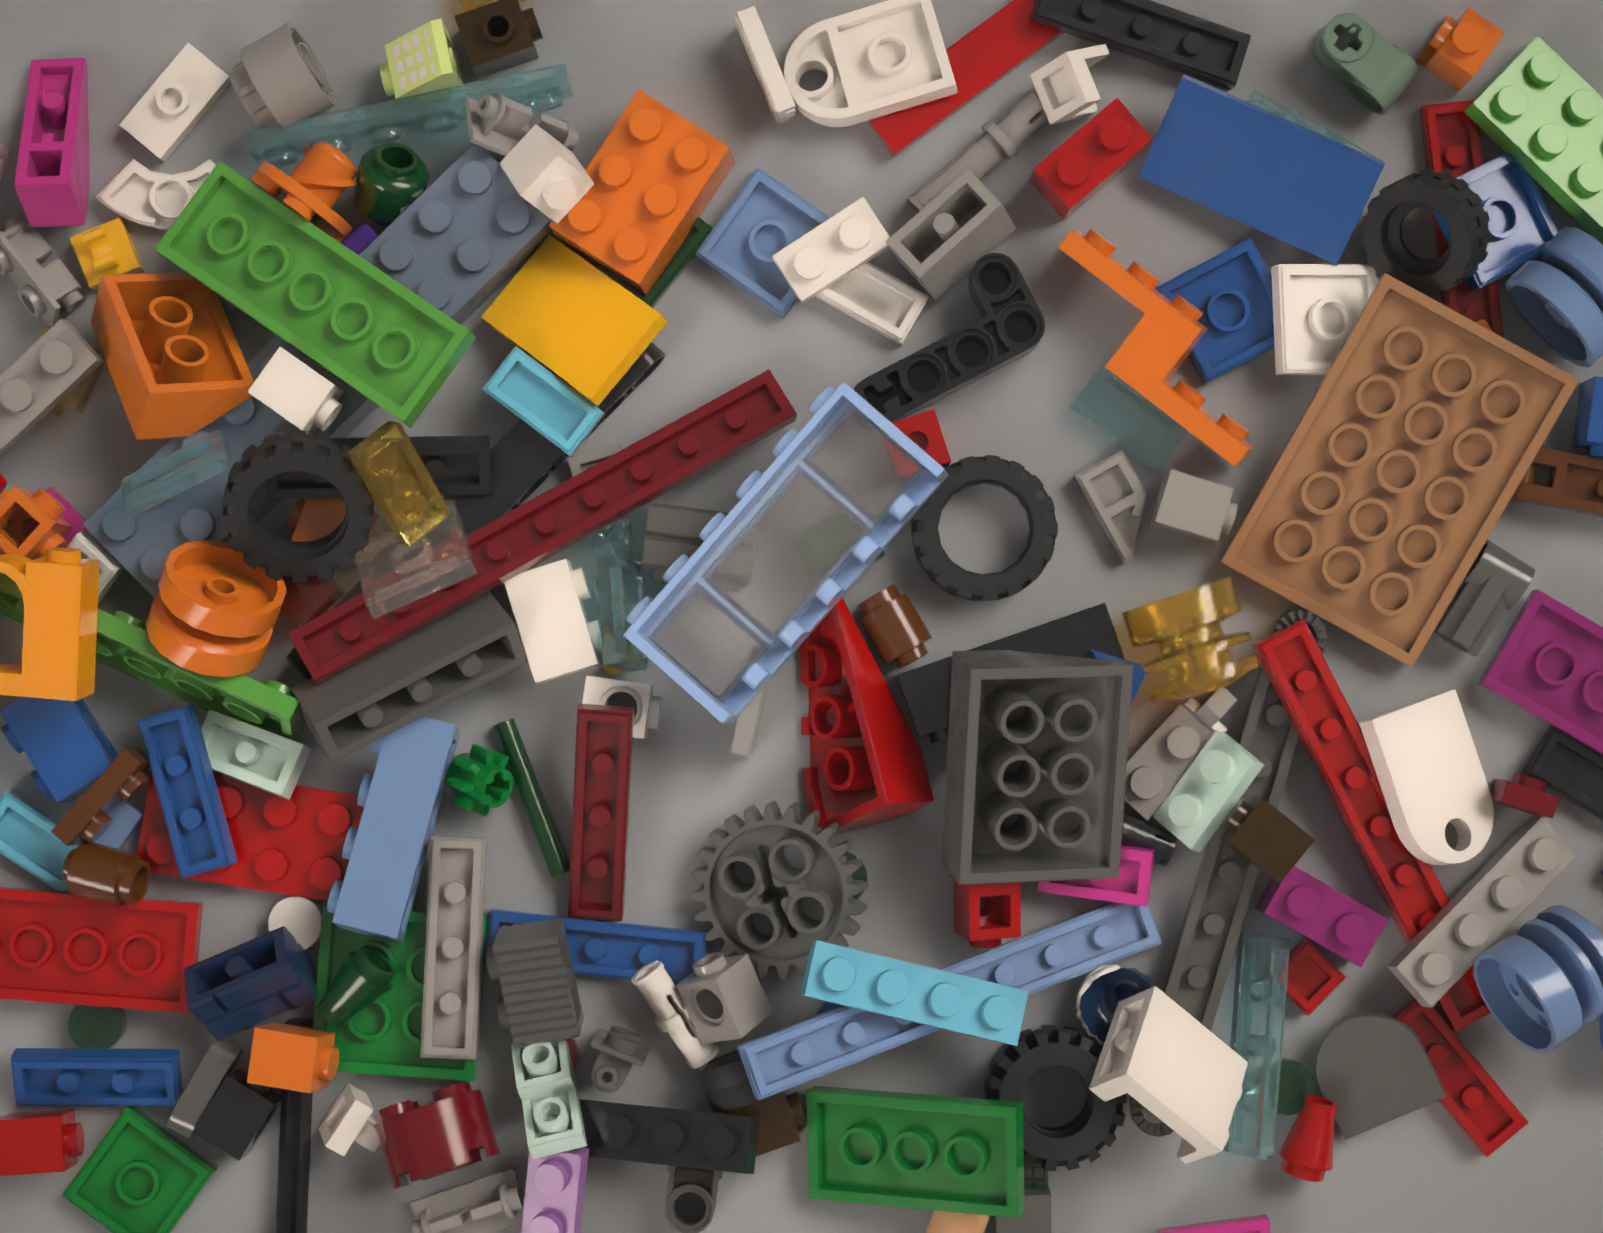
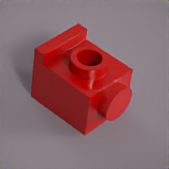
[949,872,1021,948]

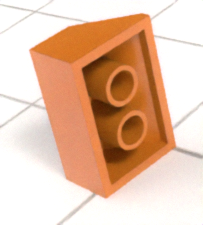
[91,272,254,440]

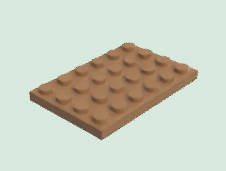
[1219,273,1580,668]

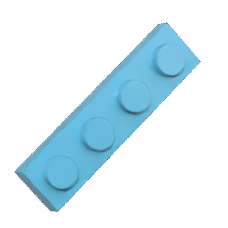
[800,940,1029,1046]

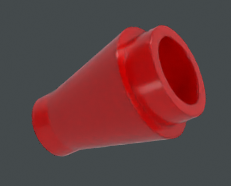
[1279,1095,1338,1182]

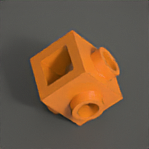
[0,486,73,560]

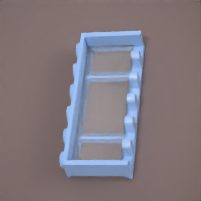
[623,381,949,724]

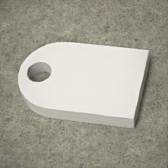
[784,0,958,127]
[1359,689,1494,865]

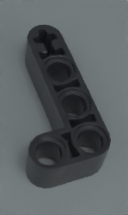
[852,253,1045,431]

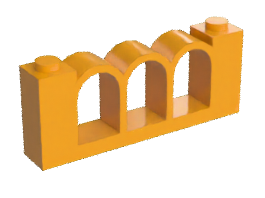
[0,548,100,701]

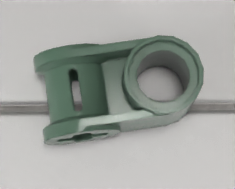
[1313,13,1420,115]

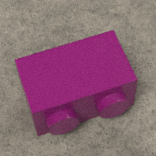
[1254,866,1388,967]

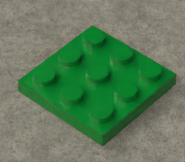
[313,904,489,1082]

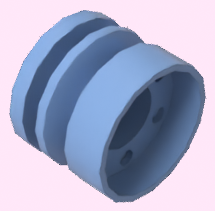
[1473,905,1603,1054]

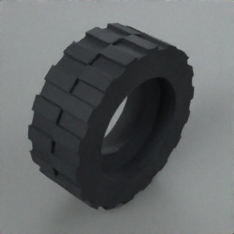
[1361,169,1491,297]

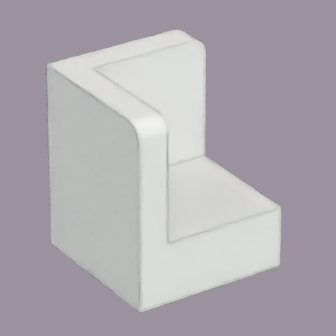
[1030,44,1110,125]

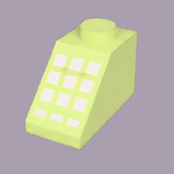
[379,19,466,110]

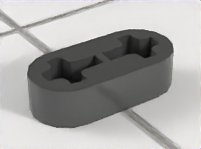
[166,1038,244,1140]

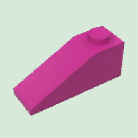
[14,58,90,227]

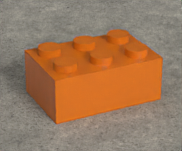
[548,90,735,296]

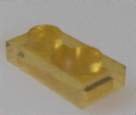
[347,421,451,546]

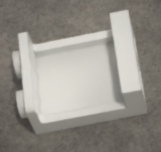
[1089,986,1248,1164]

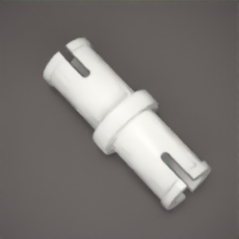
[631,960,719,1069]

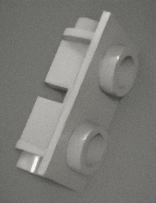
[465,93,579,156]
[0,215,85,328]
[410,1167,524,1233]

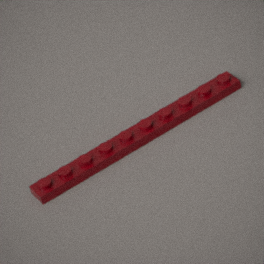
[288,370,797,686]

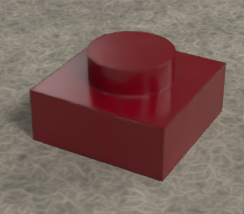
[1490,773,1559,819]

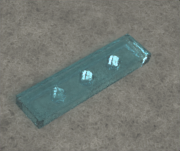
[1222,932,1290,1160]

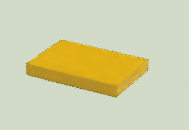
[481,235,668,407]

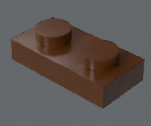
[51,748,150,846]

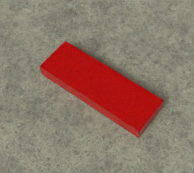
[1392,998,1529,1157]

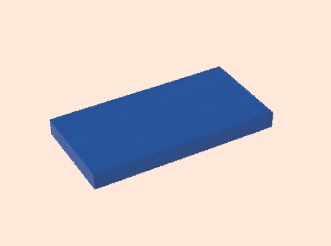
[1138,74,1385,265]

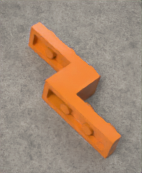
[1058,228,1254,467]

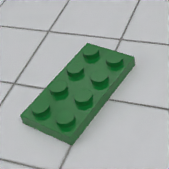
[806,1086,1025,1218]

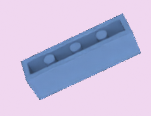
[327,717,460,944]

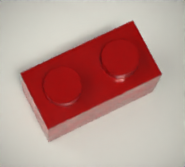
[1029,98,1153,221]

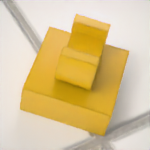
[69,217,144,291]

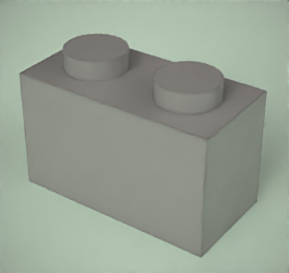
[886,169,1017,301]

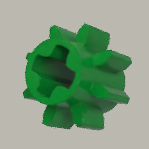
[445,744,514,816]

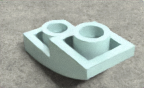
[511,1039,587,1159]

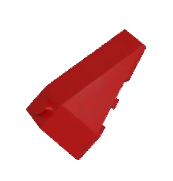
[799,598,935,835]

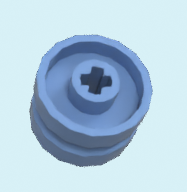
[1505,227,1603,368]

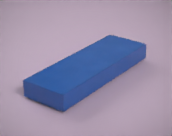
[137,704,238,879]
[11,1048,183,1106]

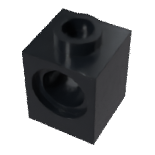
[192,1068,281,1161]

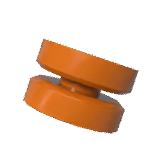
[146,540,287,677]

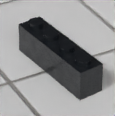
[896,603,1125,744]

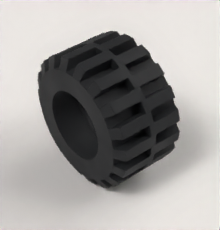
[984,1025,1127,1171]

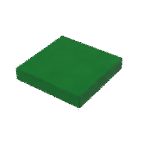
[62,1106,218,1233]

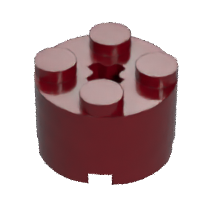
[375,1082,500,1189]

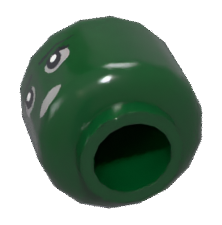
[353,143,429,226]

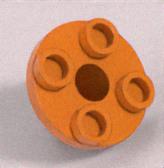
[250,141,357,243]

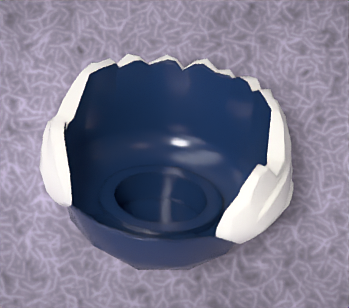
[1075,965,1154,1045]

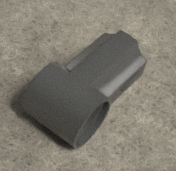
[1434,540,1535,656]

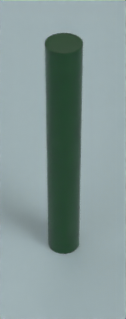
[493,718,570,878]

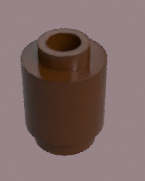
[858,584,933,669]
[63,841,151,906]

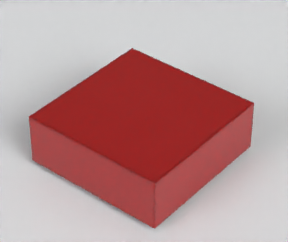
[1267,938,1346,1016]

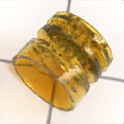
[1121,577,1261,702]

